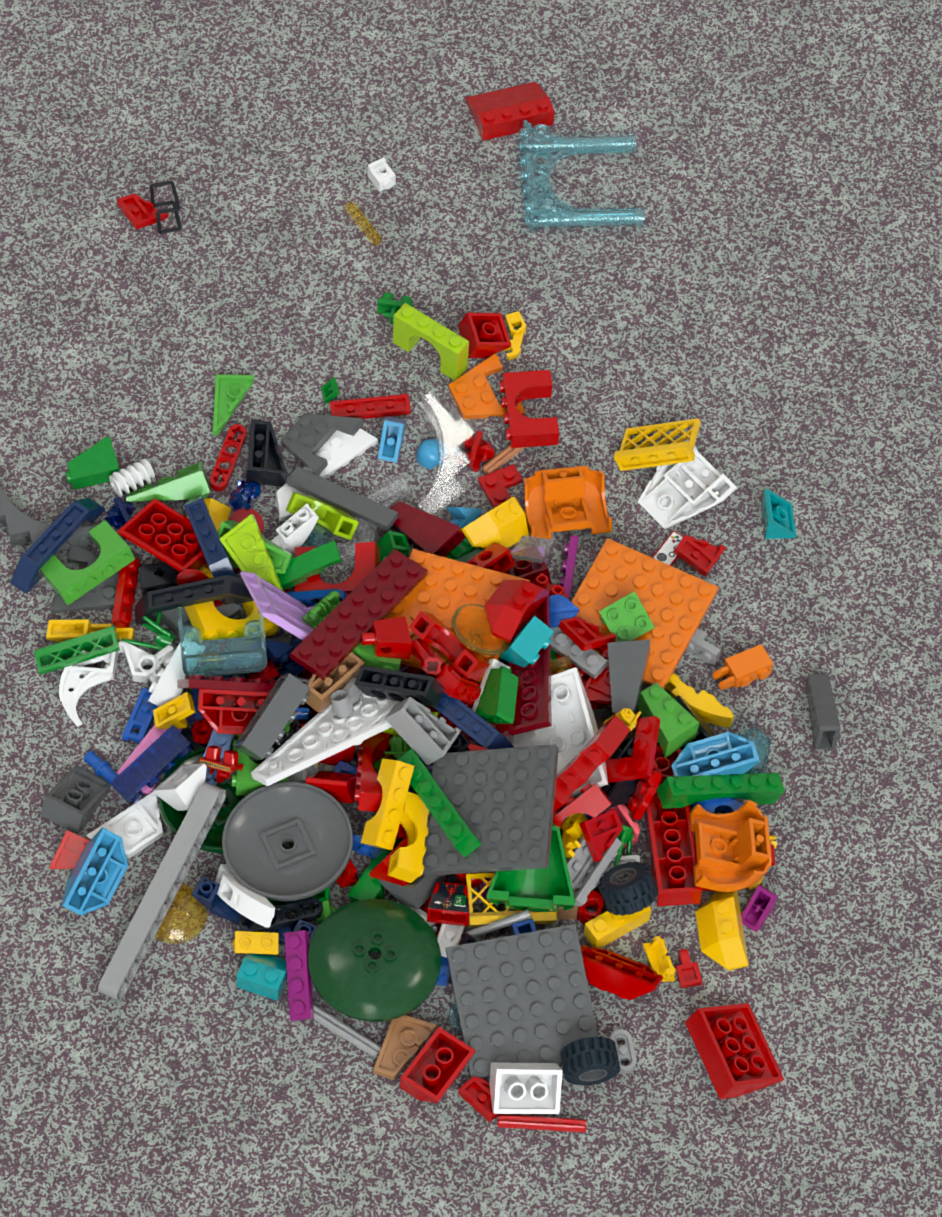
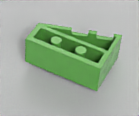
[638,683,699,758]

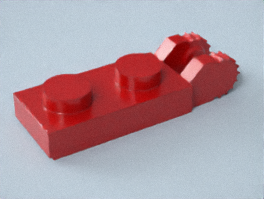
[627,762,662,820]

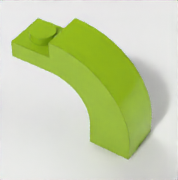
[286,491,359,540]

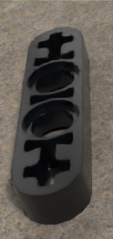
[239,898,323,932]

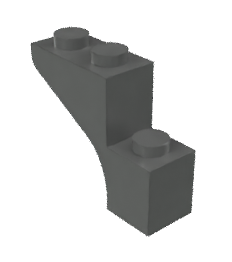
[161,603,242,637]

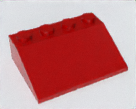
[465,82,554,141]
[117,499,207,572]
[685,1003,784,1099]

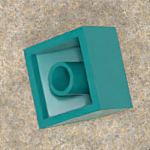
[500,616,554,668]
[236,954,287,1001]

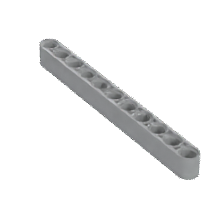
[98,782,226,1001]

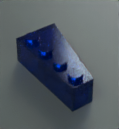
[110,725,193,804]

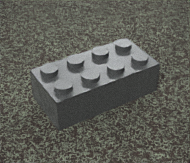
[234,673,310,761]

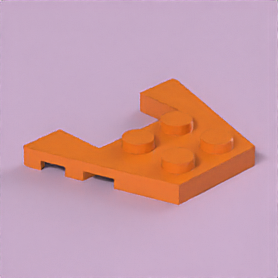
[448,354,525,419]

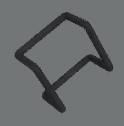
[150,181,182,234]

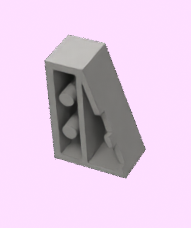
[385,697,461,765]

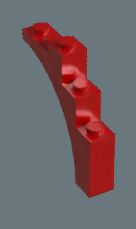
[553,715,630,813]

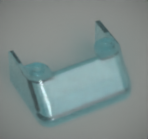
[177,607,267,677]

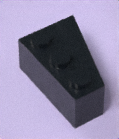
[245,420,288,487]

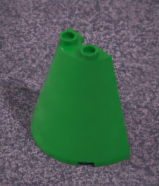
[487,823,575,912]

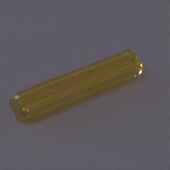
[345,201,382,246]

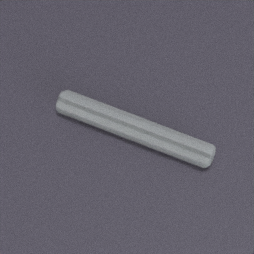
[313,1003,381,1058]

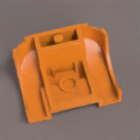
[524,466,612,541]
[689,800,772,892]

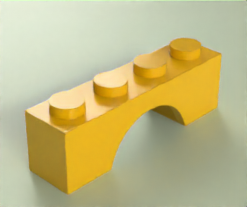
[361,759,414,851]
[388,792,430,883]

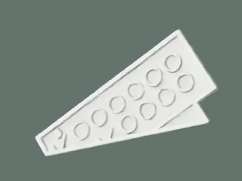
[251,694,400,786]

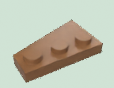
[373,1015,437,1080]

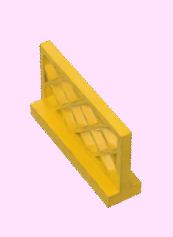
[614,418,701,471]
[466,873,557,928]

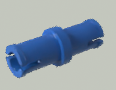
[84,750,122,787]

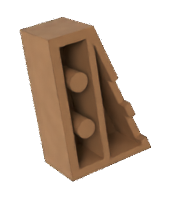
[306,652,365,714]

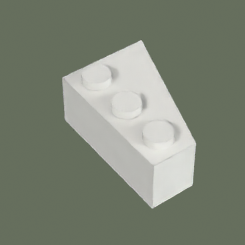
[148,636,206,707]

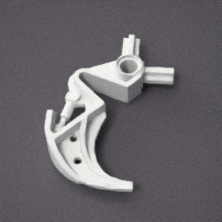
[59,641,175,727]

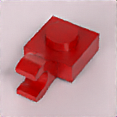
[675,949,702,989]

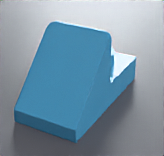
[446,507,482,529]

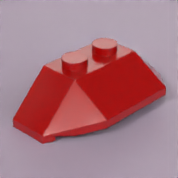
[484,580,549,643]
[198,689,269,735]
[581,945,663,1000]

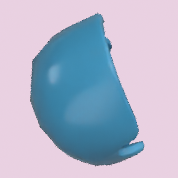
[416,438,448,469]

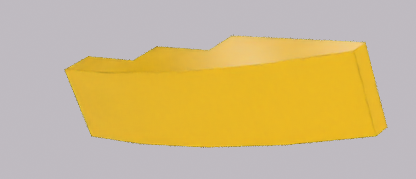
[46,619,135,648]

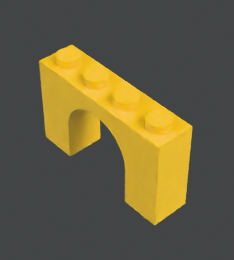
[184,601,279,643]

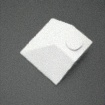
[153,763,207,811]

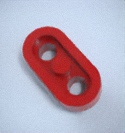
[192,718,213,744]

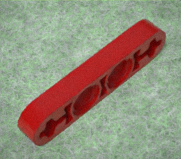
[210,424,247,492]

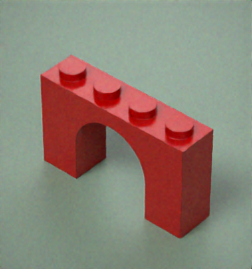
[499,370,559,448]
[295,542,380,600]

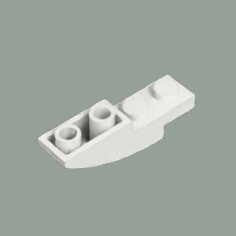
[271,504,319,556]
[215,864,275,927]

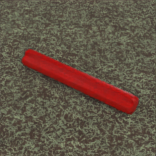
[497,1114,587,1133]

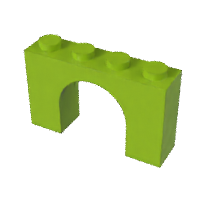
[393,303,469,380]

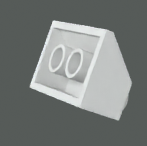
[489,1062,562,1114]

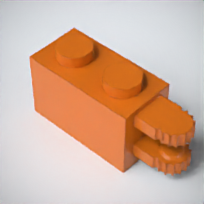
[712,644,773,690]

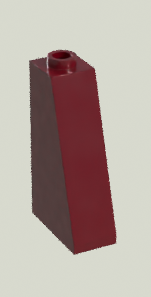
[390,501,466,557]

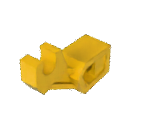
[503,311,526,360]
[561,813,588,858]

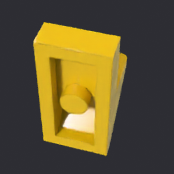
[153,692,195,729]

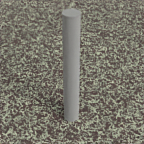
[467,909,531,938]

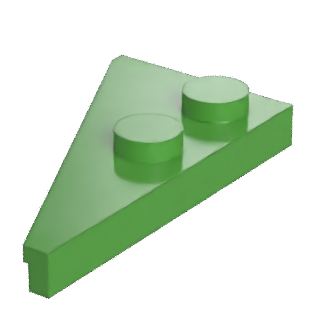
[213,374,254,436]

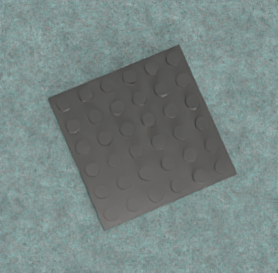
[422,744,559,876]
[445,924,598,1079]

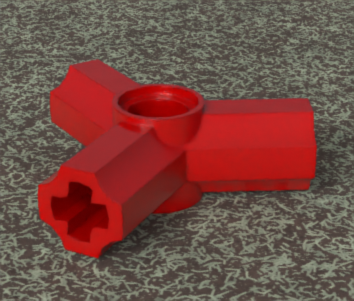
[411,638,446,678]

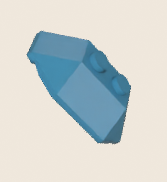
[671,732,760,776]
[61,827,128,916]

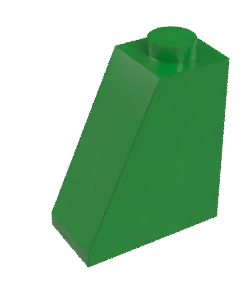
[65,436,119,490]
[475,666,518,724]

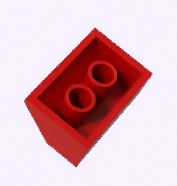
[400,1027,476,1103]

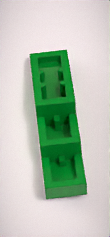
[277,540,342,590]

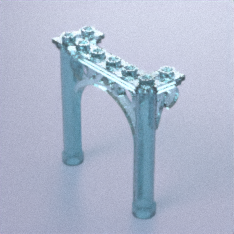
[519,120,644,233]

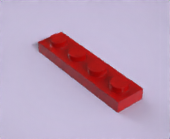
[330,394,411,419]
[111,556,140,628]

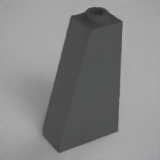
[607,640,650,716]
[806,673,841,750]

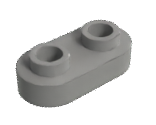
[610,1029,637,1074]

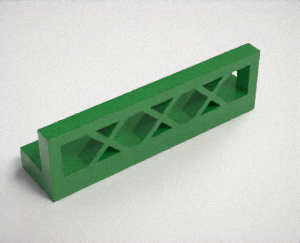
[34,626,120,675]

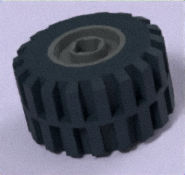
[598,862,658,916]
[561,1037,620,1085]

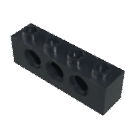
[354,665,444,708]

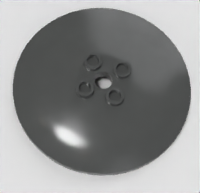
[222,782,353,901]

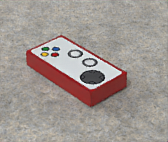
[652,531,684,566]

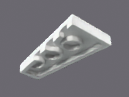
[303,428,378,479]

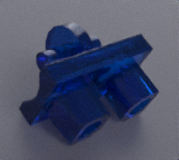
[229,479,261,511]
[104,497,134,539]

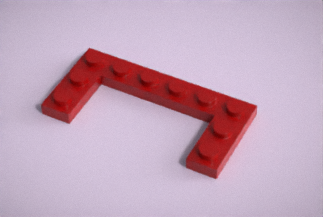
[605,716,660,783]

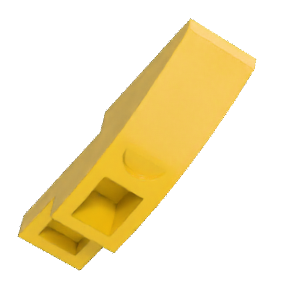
[665,673,734,728]

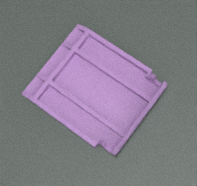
[240,571,315,640]

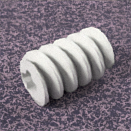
[109,459,155,497]

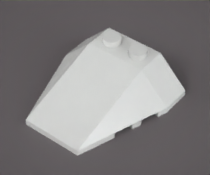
[638,439,737,529]

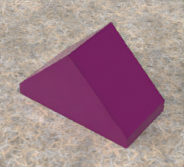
[741,885,778,933]

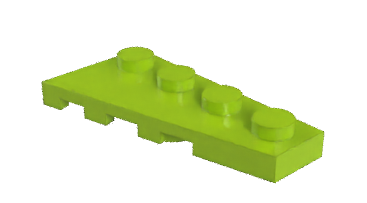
[219,514,283,591]

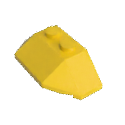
[461,496,529,549]
[695,891,749,970]

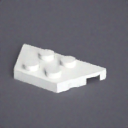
[86,792,163,859]

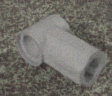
[330,677,363,718]

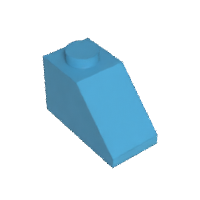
[378,416,407,463]

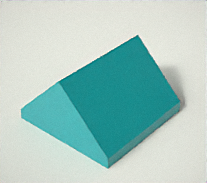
[761,489,797,539]

